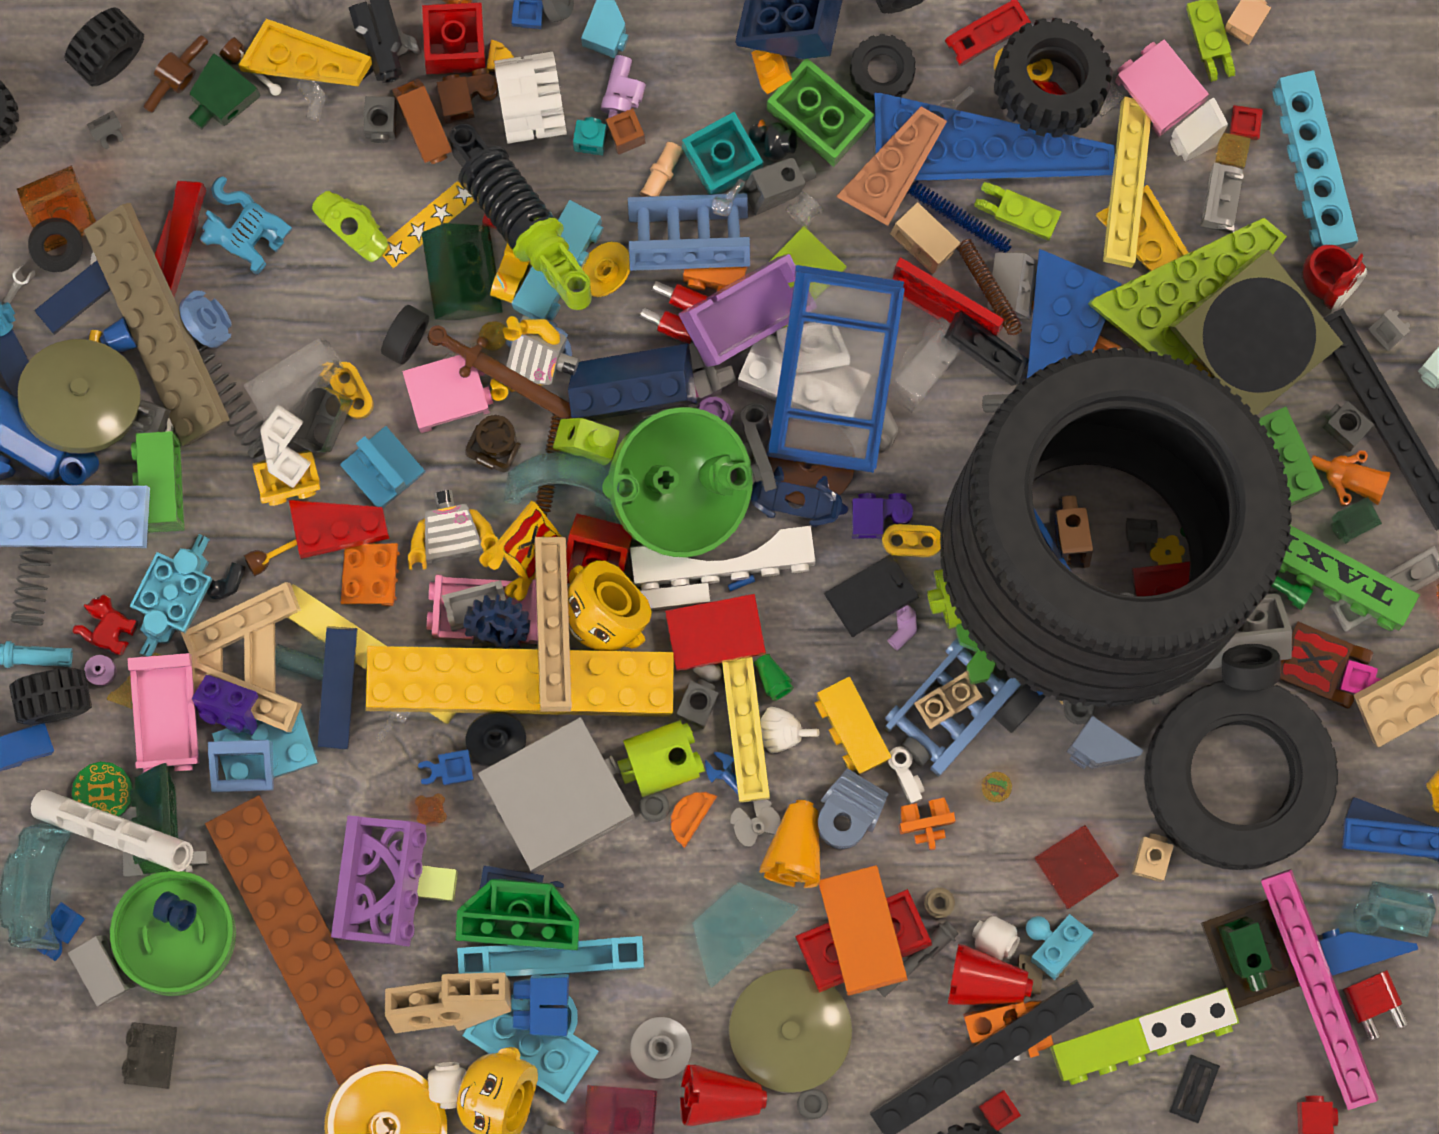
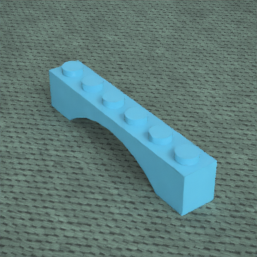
[457,936,645,977]

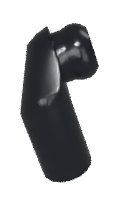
[206,562,246,600]

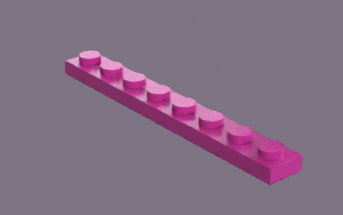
[1261,869,1378,1110]

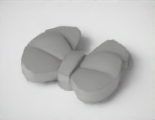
[730,799,781,847]

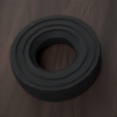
[28,218,83,272]

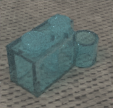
[1353,881,1436,937]

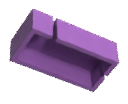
[678,254,817,367]

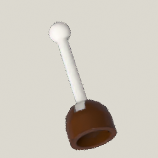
[219,37,282,96]

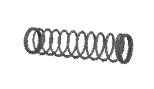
[194,339,265,458]
[10,547,53,626]

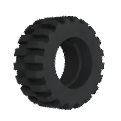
[994,18,1113,138]

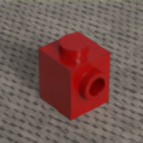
[1297,1096,1338,1134]

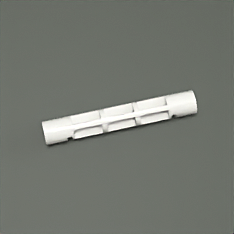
[31,790,193,872]

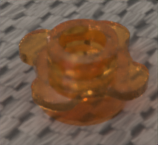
[415,793,447,825]

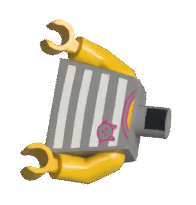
[490,316,579,401]
[408,490,498,570]

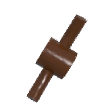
[143,35,208,113]

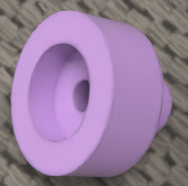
[601,96,632,118]
[84,655,116,686]

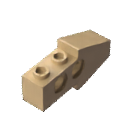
[385,972,511,1033]

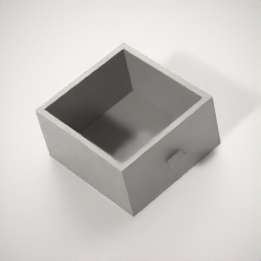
[478,717,635,874]

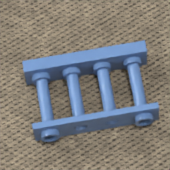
[628,193,750,271]
[884,638,1021,777]

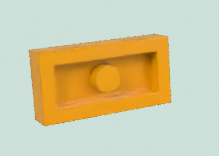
[751,50,792,95]

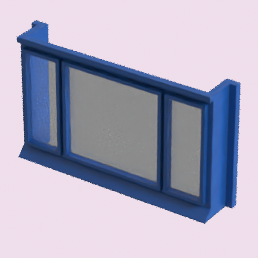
[766,265,905,473]

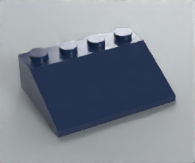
[735,0,843,59]

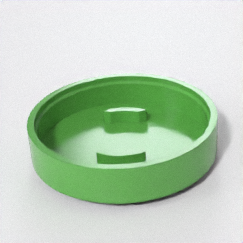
[110,871,236,996]

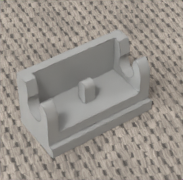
[1200,162,1244,232]
[987,253,1038,319]
[442,580,506,631]
[68,935,135,1007]

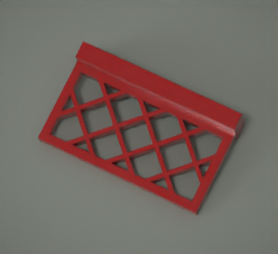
[892,257,1004,336]

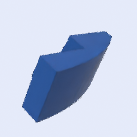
[0,723,54,771]

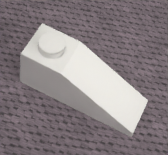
[1170,98,1228,162]

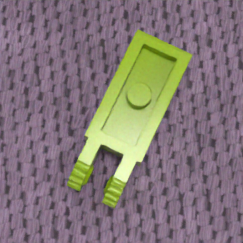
[1186,0,1235,82]
[974,182,1061,241]

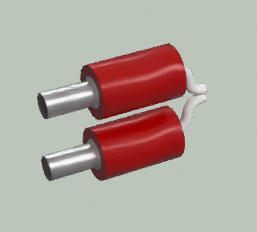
[640,281,707,344]

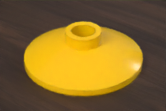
[582,242,630,297]

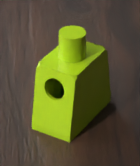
[553,418,620,465]

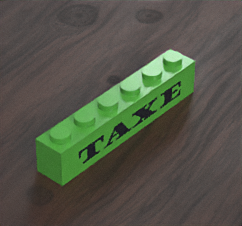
[1279,525,1420,631]

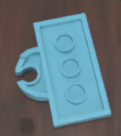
[462,994,599,1103]

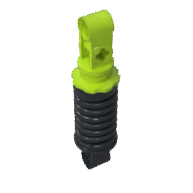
[450,123,592,310]

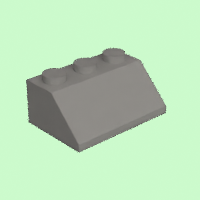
[1205,593,1292,669]

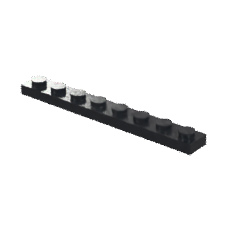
[1324,308,1439,531]
[870,979,1094,1134]

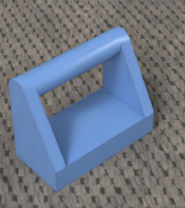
[208,740,274,792]

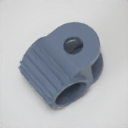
[818,768,889,849]

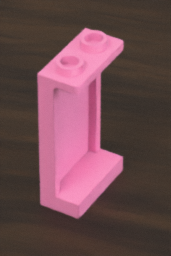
[427,575,538,644]
[127,653,200,774]

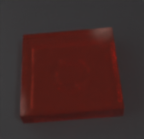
[1034,825,1119,910]

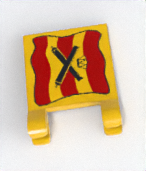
[479,501,562,601]

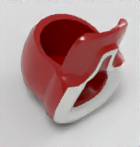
[1302,245,1367,310]

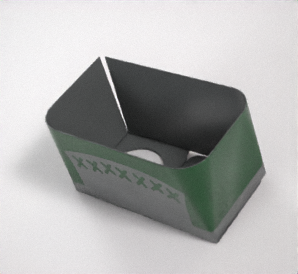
[290,387,353,452]

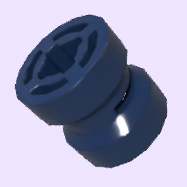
[153,891,197,931]

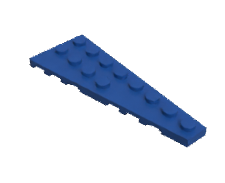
[874,93,1115,180]

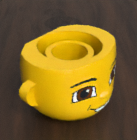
[567,561,652,651]
[457,1047,538,1134]

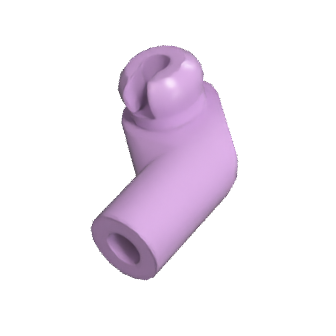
[887,605,917,651]

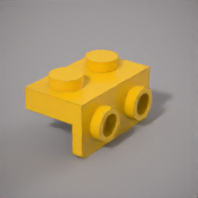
[253,450,321,506]

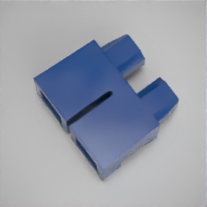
[513,974,569,1036]

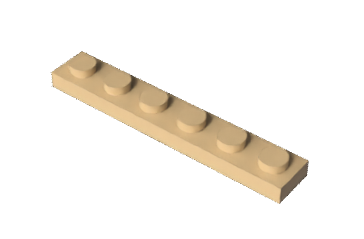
[535,537,572,712]

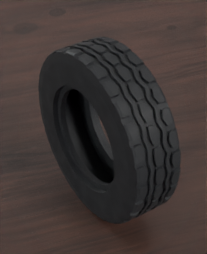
[1144,680,1338,870]

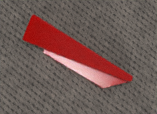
[155,181,207,297]

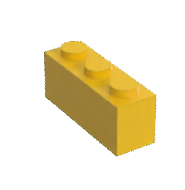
[814,676,892,776]

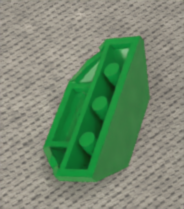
[455,879,580,950]

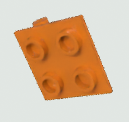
[341,543,400,606]

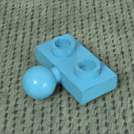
[1026,914,1094,980]

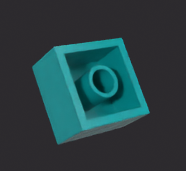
[682,112,764,195]

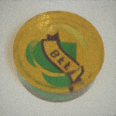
[981,772,1012,803]

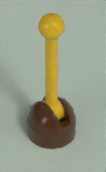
[243,539,297,577]

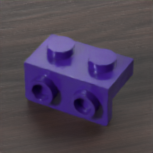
[192,675,258,736]

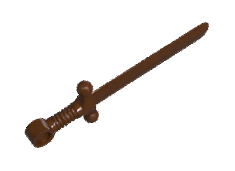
[427,325,572,419]

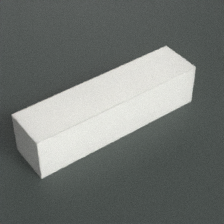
[640,583,710,611]

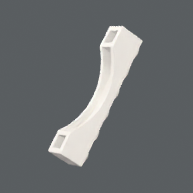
[630,526,815,590]

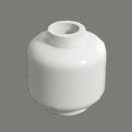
[972,916,1020,960]
[428,1062,466,1109]

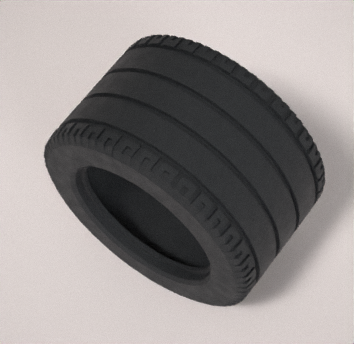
[940,347,1292,707]

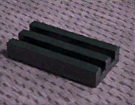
[1169,1055,1220,1124]

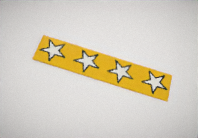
[383,181,474,268]

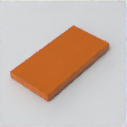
[819,865,908,996]

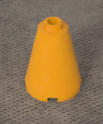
[759,800,820,888]

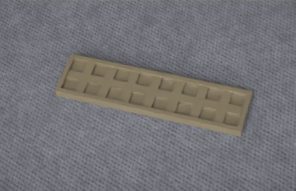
[84,203,230,446]

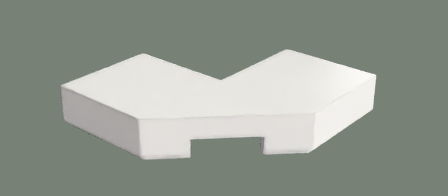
[260,404,311,488]

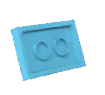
[212,708,318,780]

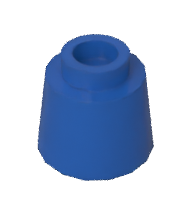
[100,317,138,353]

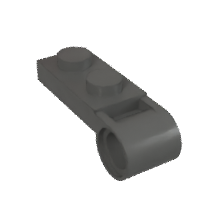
[740,403,777,492]

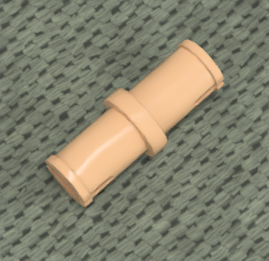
[640,142,684,197]

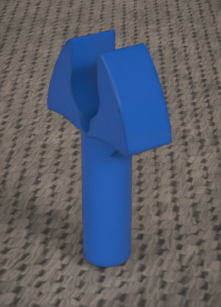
[705,752,739,796]

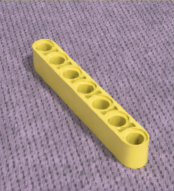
[287,584,456,724]

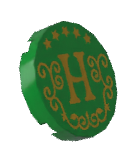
[72,761,134,817]

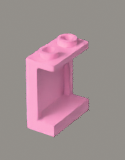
[1115,39,1209,137]
[402,355,493,433]

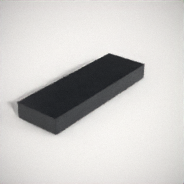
[944,311,1029,386]

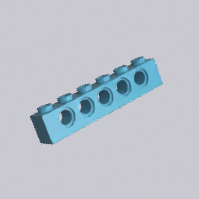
[1273,70,1358,249]

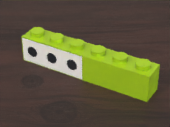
[1050,988,1239,1085]

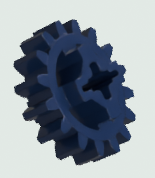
[463,594,531,649]

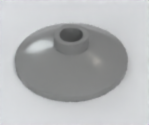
[630,1017,692,1079]

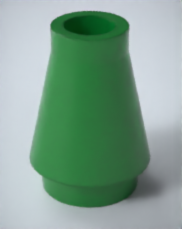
[754,654,794,701]

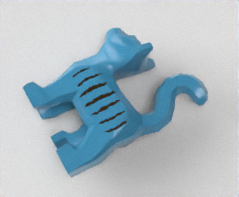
[200,176,292,275]

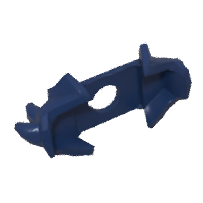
[751,466,849,527]

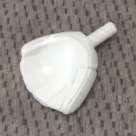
[760,707,820,753]

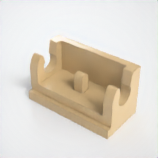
[890,202,960,274]

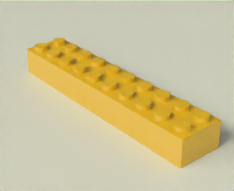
[366,646,674,717]

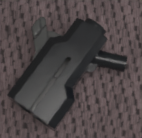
[348,0,420,83]

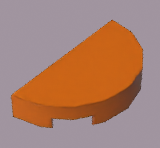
[671,792,717,848]

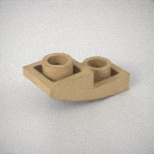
[914,671,983,729]

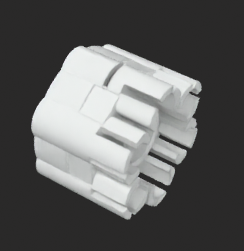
[494,51,567,144]

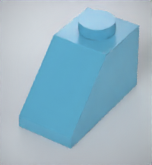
[581,0,629,58]

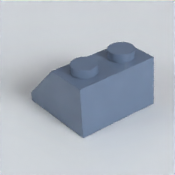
[1066,716,1143,769]

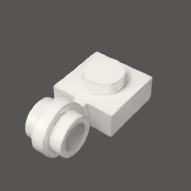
[888,746,925,805]

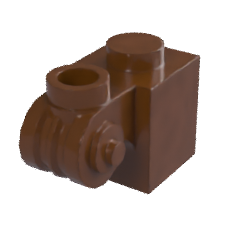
[436,68,499,124]

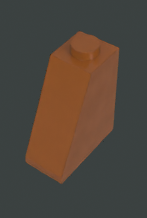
[391,78,452,164]

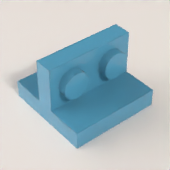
[340,426,426,508]

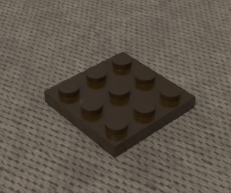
[1201,899,1300,1009]

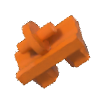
[899,797,956,850]

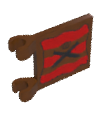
[1280,621,1373,709]

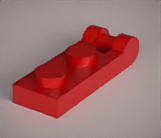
[945,0,1031,66]

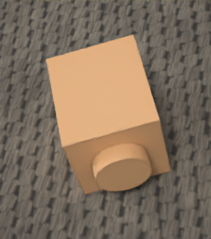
[1225,0,1271,45]

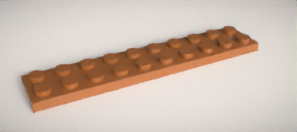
[205,795,399,1086]

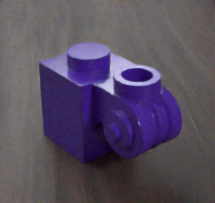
[852,493,913,539]

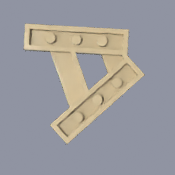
[181,582,302,732]

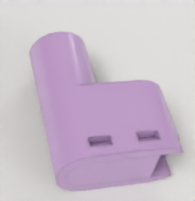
[605,55,646,108]

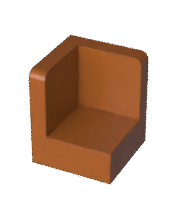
[606,108,646,154]

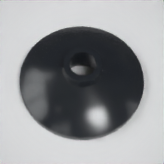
[465,712,526,766]

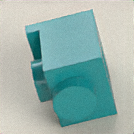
[573,117,608,156]

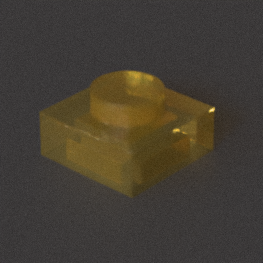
[1215,133,1251,169]

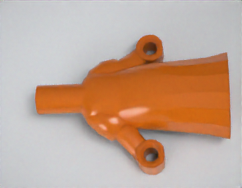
[1311,450,1391,507]

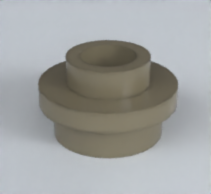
[924,888,955,918]

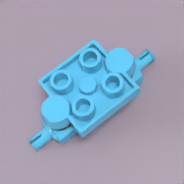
[130,534,213,657]

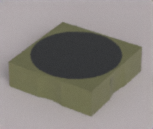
[1168,250,1343,415]

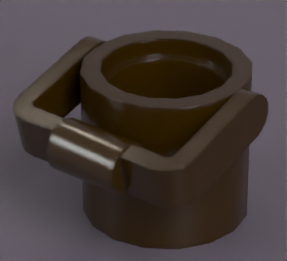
[465,415,521,473]

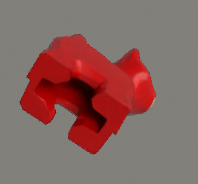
[73,595,139,656]

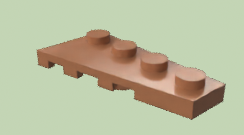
[836,106,947,226]

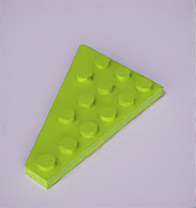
[1088,218,1287,365]

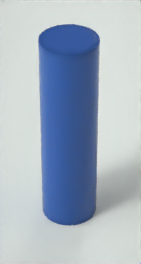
[728,575,755,592]

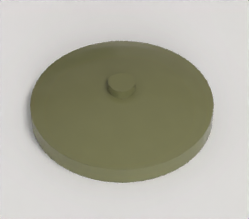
[18,339,140,453]
[729,969,852,1093]

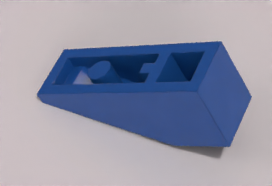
[1319,928,1419,976]

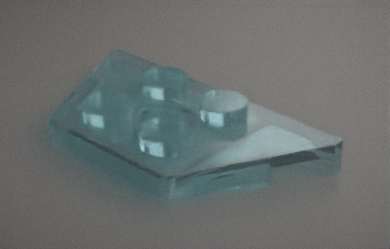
[692,882,800,988]

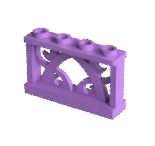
[331,815,427,947]

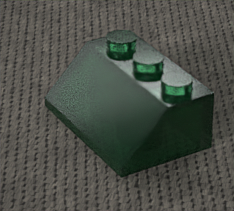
[421,223,503,320]
[130,763,178,874]

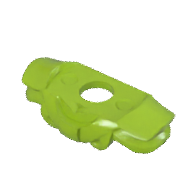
[312,191,388,262]

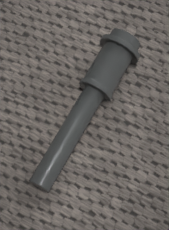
[877,920,959,998]

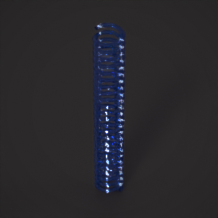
[907,181,1012,253]

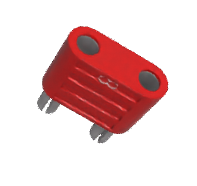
[1343,970,1407,1041]

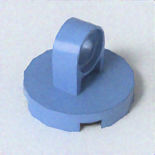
[179,291,232,348]

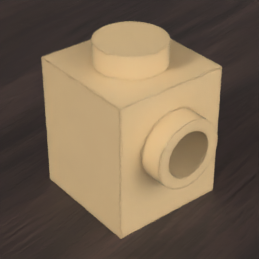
[1131,833,1174,882]

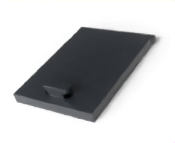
[824,554,919,637]

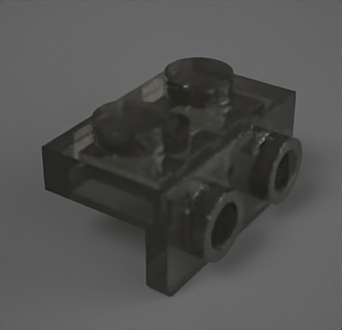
[122,1022,177,1089]

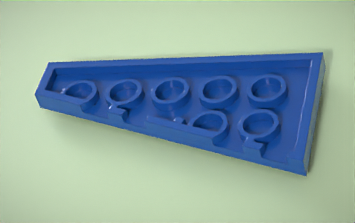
[1027,249,1122,378]

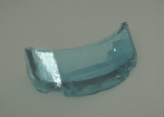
[503,453,621,524]
[0,823,71,950]

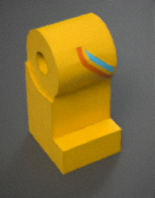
[490,243,531,303]

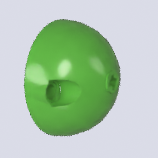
[602,407,753,557]

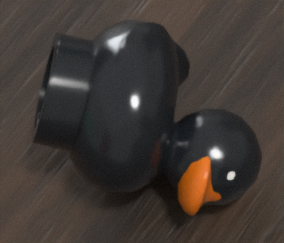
[748,119,797,161]

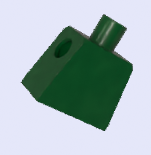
[189,53,261,130]
[1218,916,1272,992]

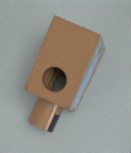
[1054,496,1093,568]

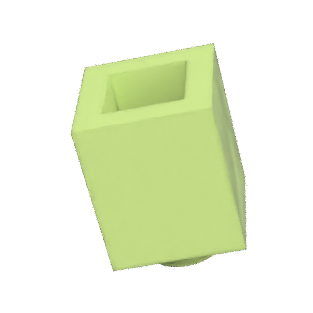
[417,866,458,902]

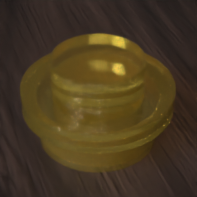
[479,321,507,351]

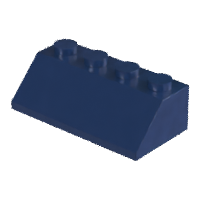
[568,343,697,421]

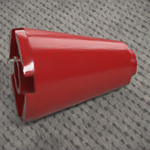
[948,944,1034,1005]
[680,1064,767,1127]

